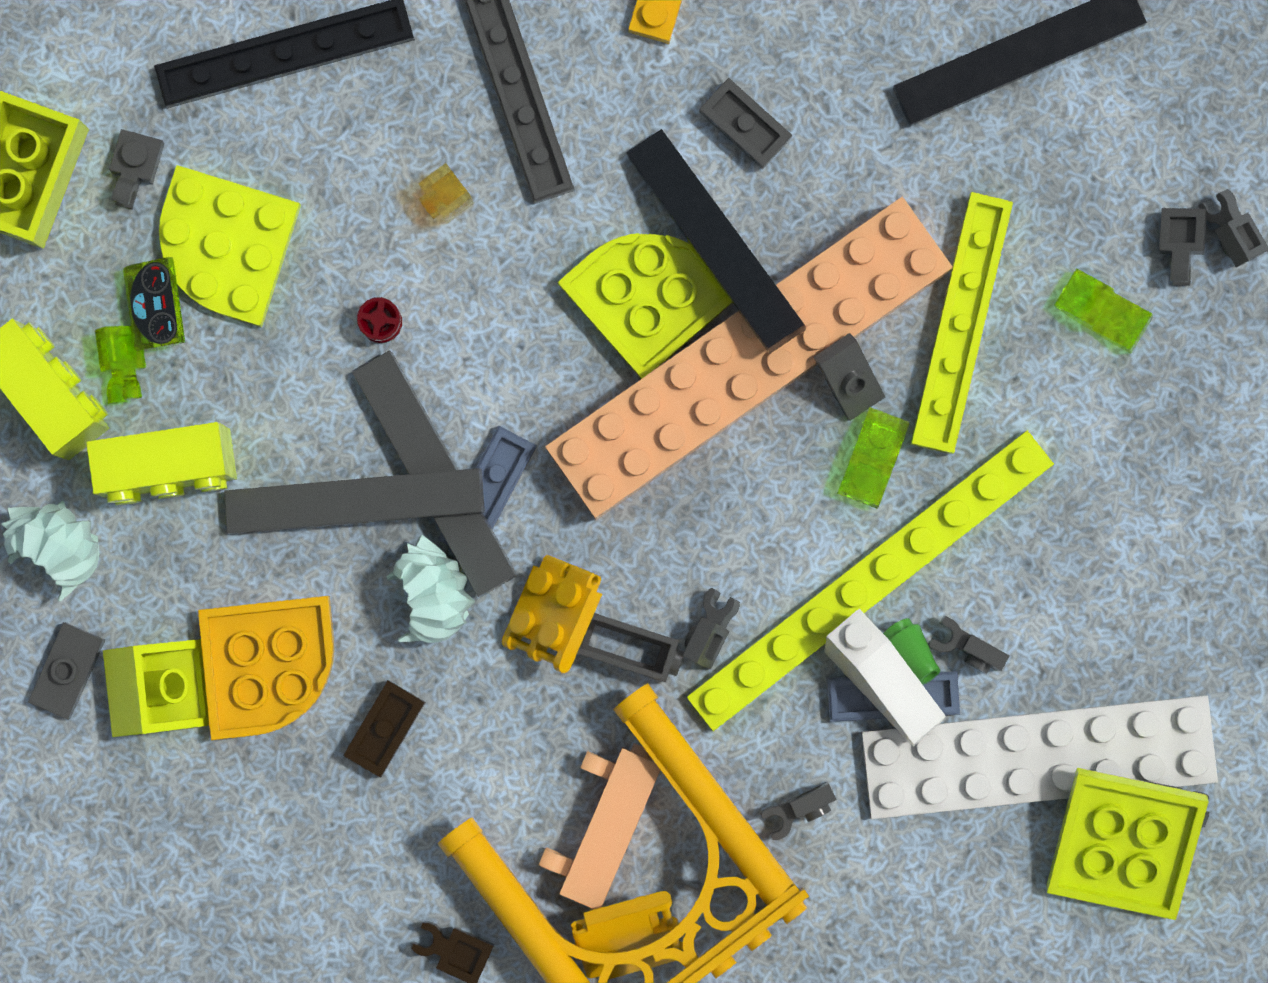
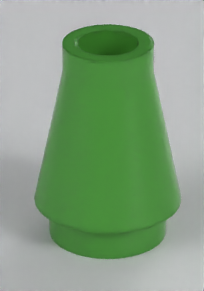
[883,618,941,685]

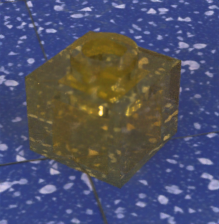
[418,163,474,224]

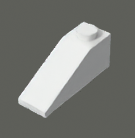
[824,609,946,746]

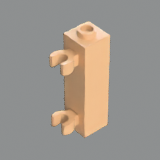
[538,743,660,909]

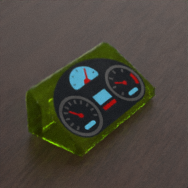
[123,257,185,351]

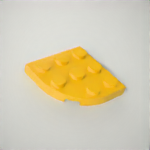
[198,596,335,740]

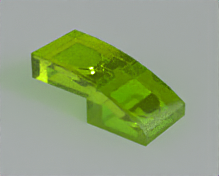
[1054,268,1153,354]
[837,407,910,509]

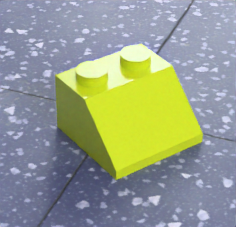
[103,639,209,737]

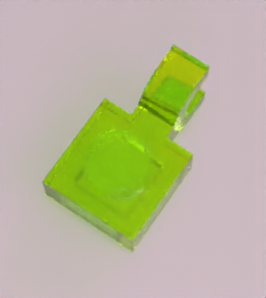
[95,326,146,404]

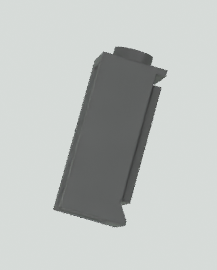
[577,613,684,682]

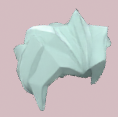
[1,500,100,602]
[386,535,475,643]

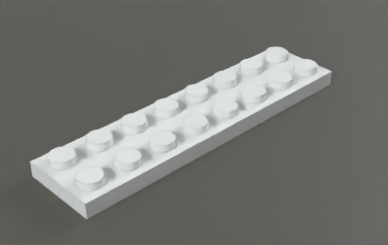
[861,695,1218,819]

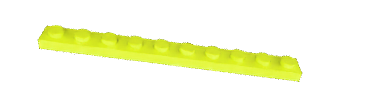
[687,430,1054,731]

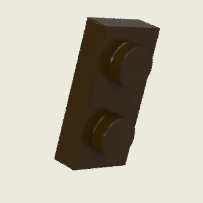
[343,680,426,778]

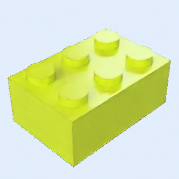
[0,91,89,249]
[0,318,110,460]
[86,422,237,505]

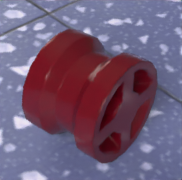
[357,297,403,343]

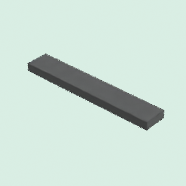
[464,0,575,205]
[352,351,518,597]
[224,468,485,534]

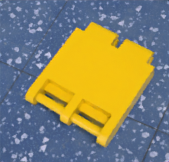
[502,554,602,673]
[571,891,683,979]

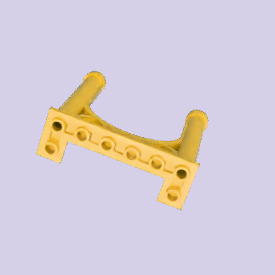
[437,683,809,983]

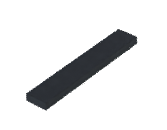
[154,0,415,109]
[893,0,1147,127]
[626,129,806,354]

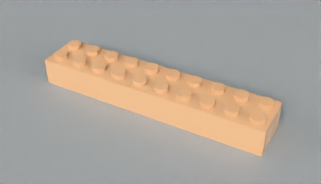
[545,196,953,520]

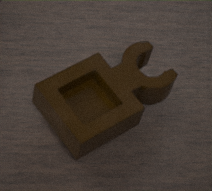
[411,921,495,983]

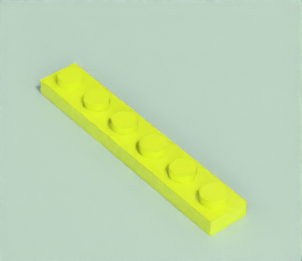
[910,192,1013,454]

